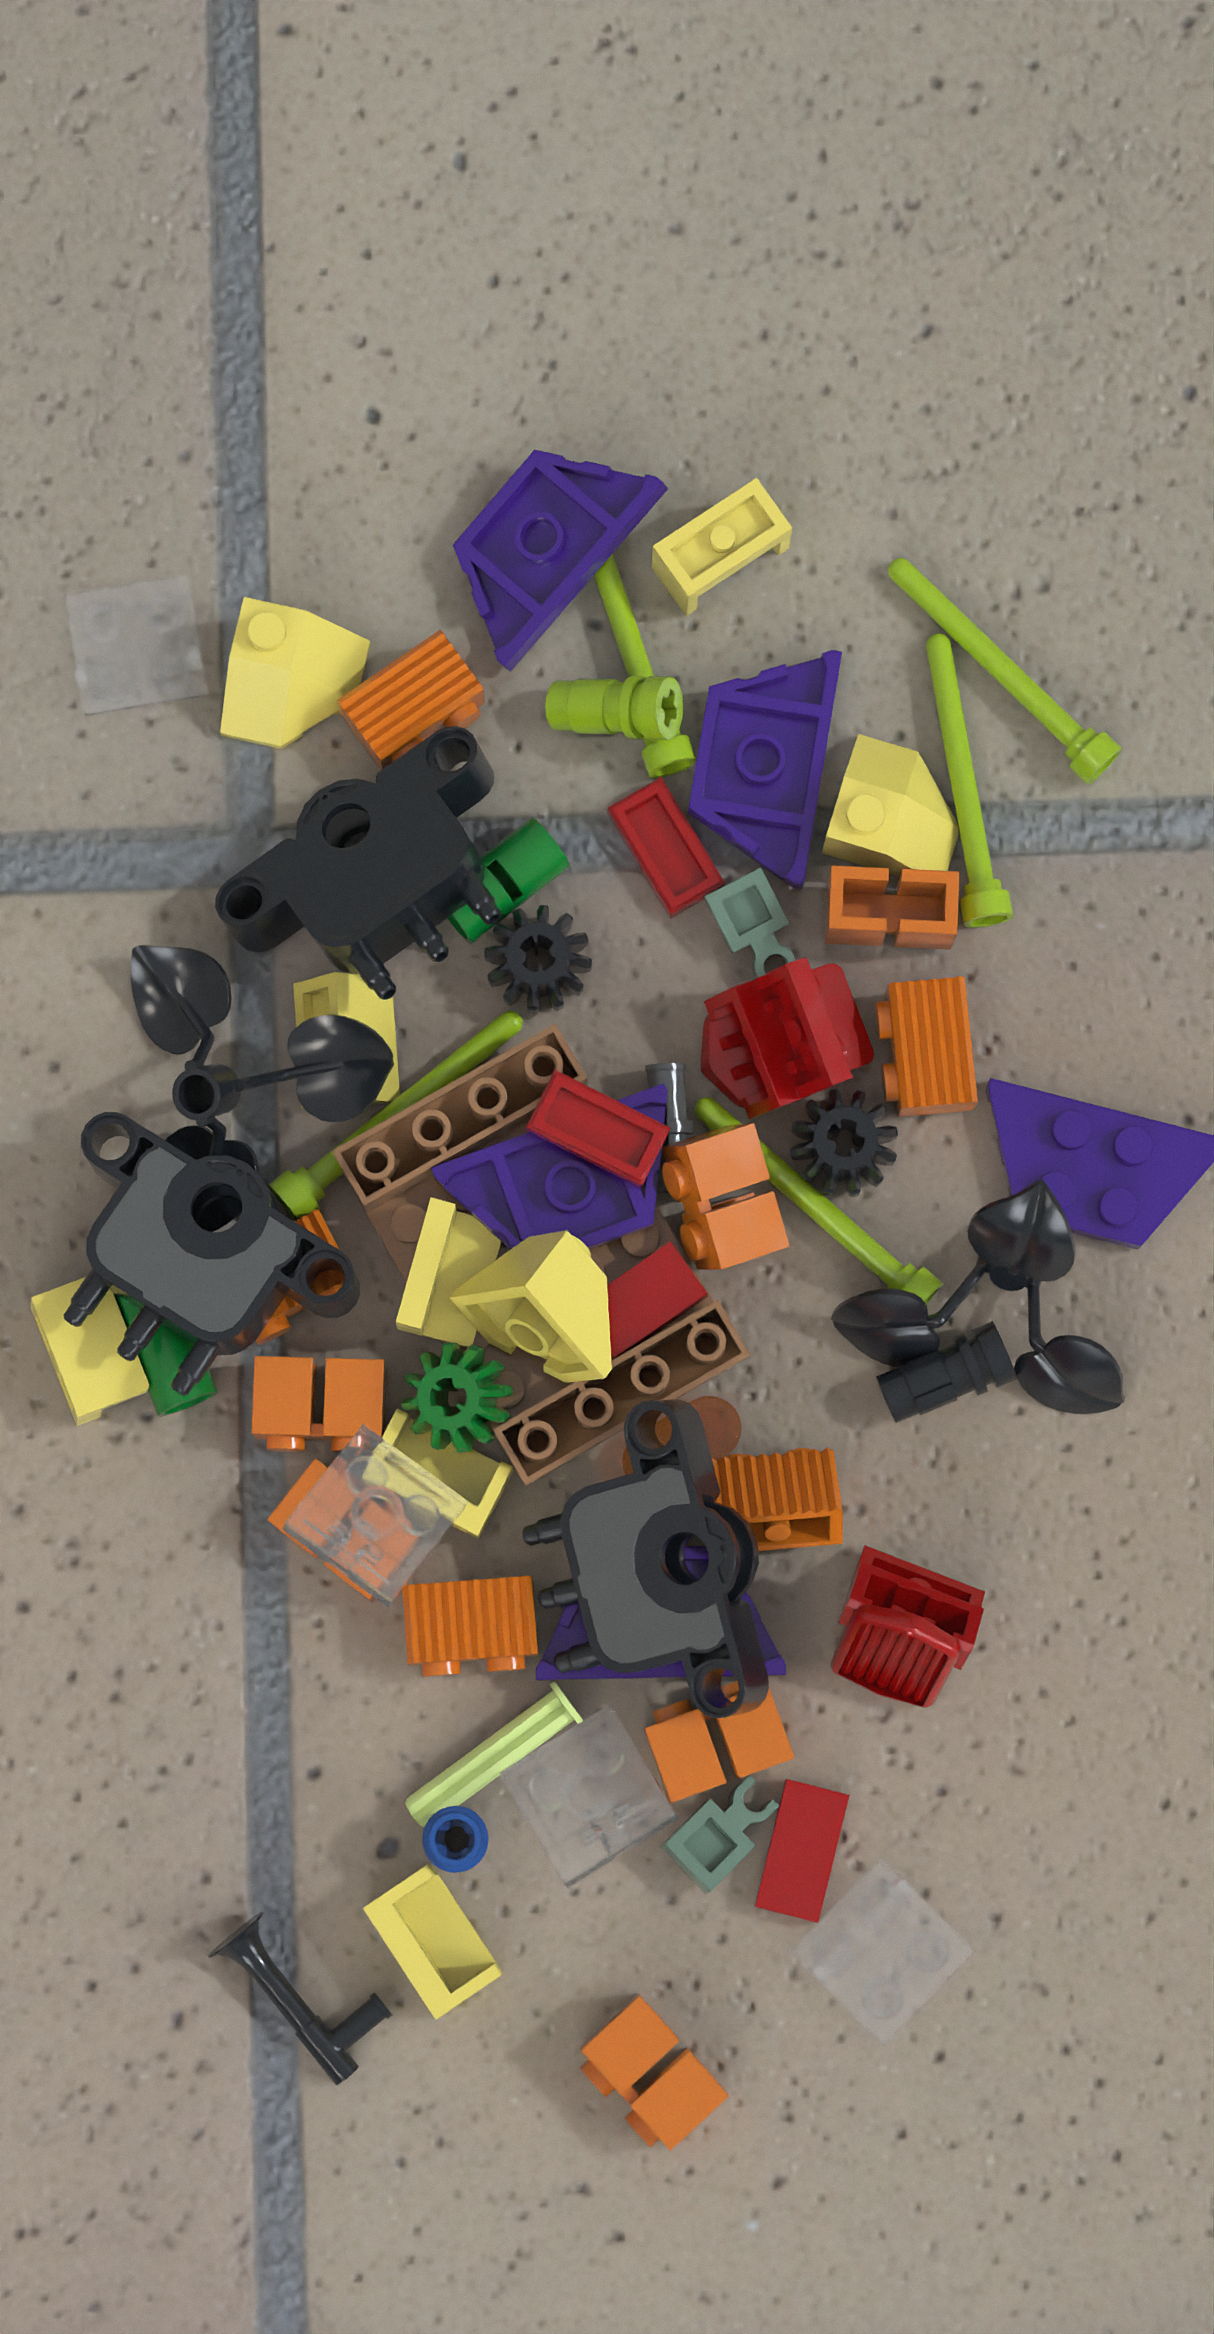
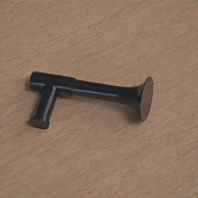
[208,1912,392,2085]

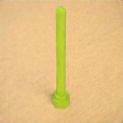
[594,554,696,778]
[888,558,1123,785]
[926,633,1014,928]
[268,1010,523,1221]
[694,1097,943,1305]

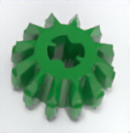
[400,1342,514,1453]

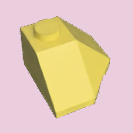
[220,597,371,749]
[822,734,960,877]
[449,1230,612,1383]

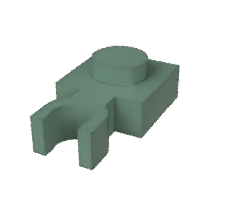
[703,867,796,978]
[660,1775,779,1894]

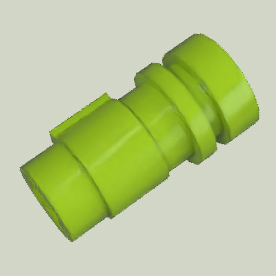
[545,676,683,740]

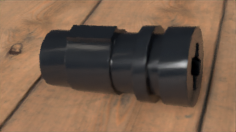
[876,1321,1017,1423]

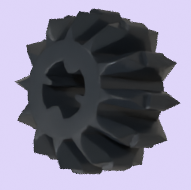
[484,905,592,1014]
[790,1089,898,1197]

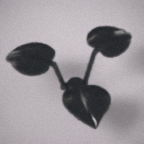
[130,945,394,1232]
[830,1179,1125,1414]

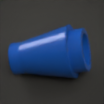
[422,1806,488,1873]

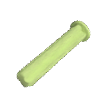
[405,1680,585,1828]

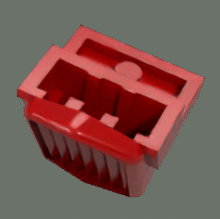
[700,957,874,1120]
[831,1545,985,1708]

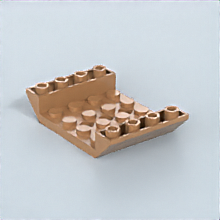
[332,1024,751,1486]

